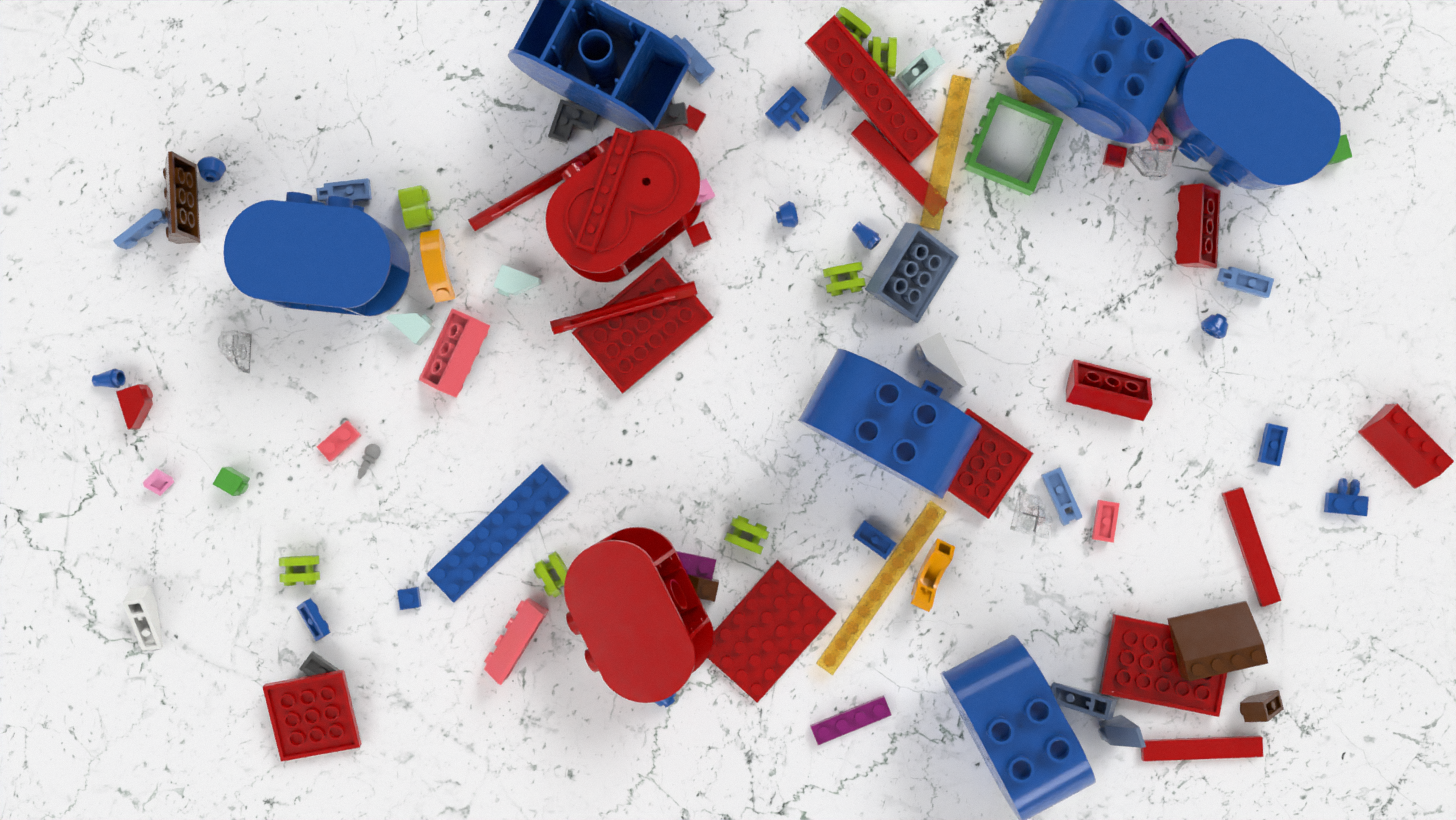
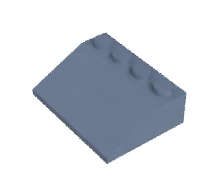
[865,222,959,323]

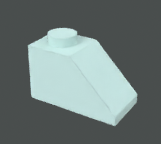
[897,47,946,92]
[493,264,542,297]
[386,313,435,346]

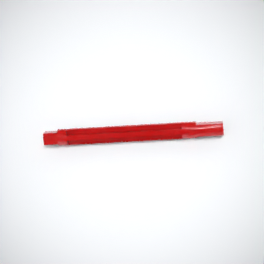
[468,145,597,231]
[550,281,698,335]

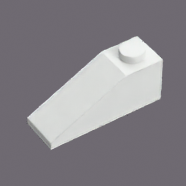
[916,332,967,388]
[123,585,163,651]

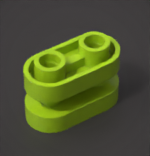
[836,7,872,45]
[868,36,897,77]
[823,262,866,296]
[724,515,770,555]
[533,551,568,598]
[279,555,320,586]

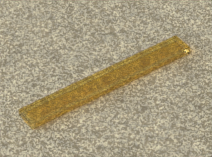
[919,75,972,231]

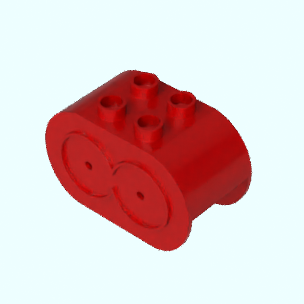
[546,130,701,283]
[564,527,714,703]

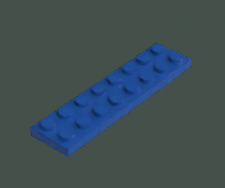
[427,464,570,603]

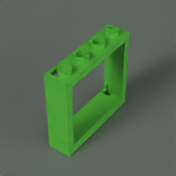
[964,92,1064,196]

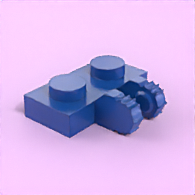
[765,86,810,131]
[1324,478,1369,516]

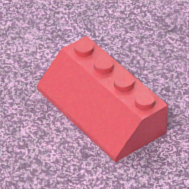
[419,308,490,398]
[484,598,549,685]

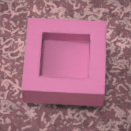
[696,179,715,205]
[143,468,174,496]

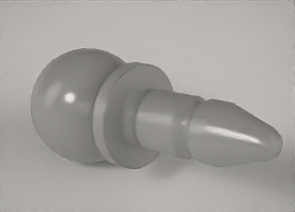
[357,444,381,479]

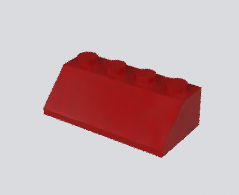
[1175,183,1221,269]
[1066,359,1153,421]
[1358,404,1454,489]

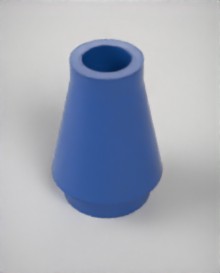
[852,221,881,250]
[92,369,126,388]

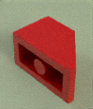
[116,384,153,430]

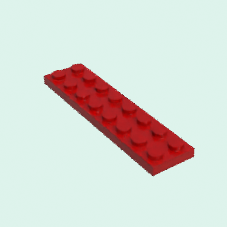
[804,15,939,163]

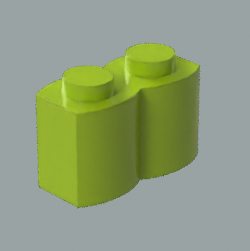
[398,185,434,231]

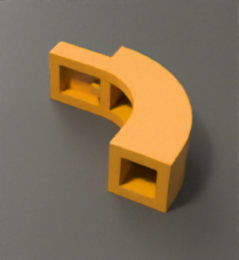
[420,229,455,303]
[911,538,955,612]

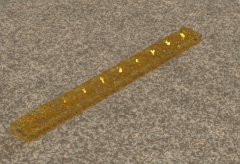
[816,500,947,675]

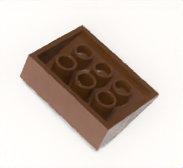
[163,151,200,244]
[1167,601,1268,681]

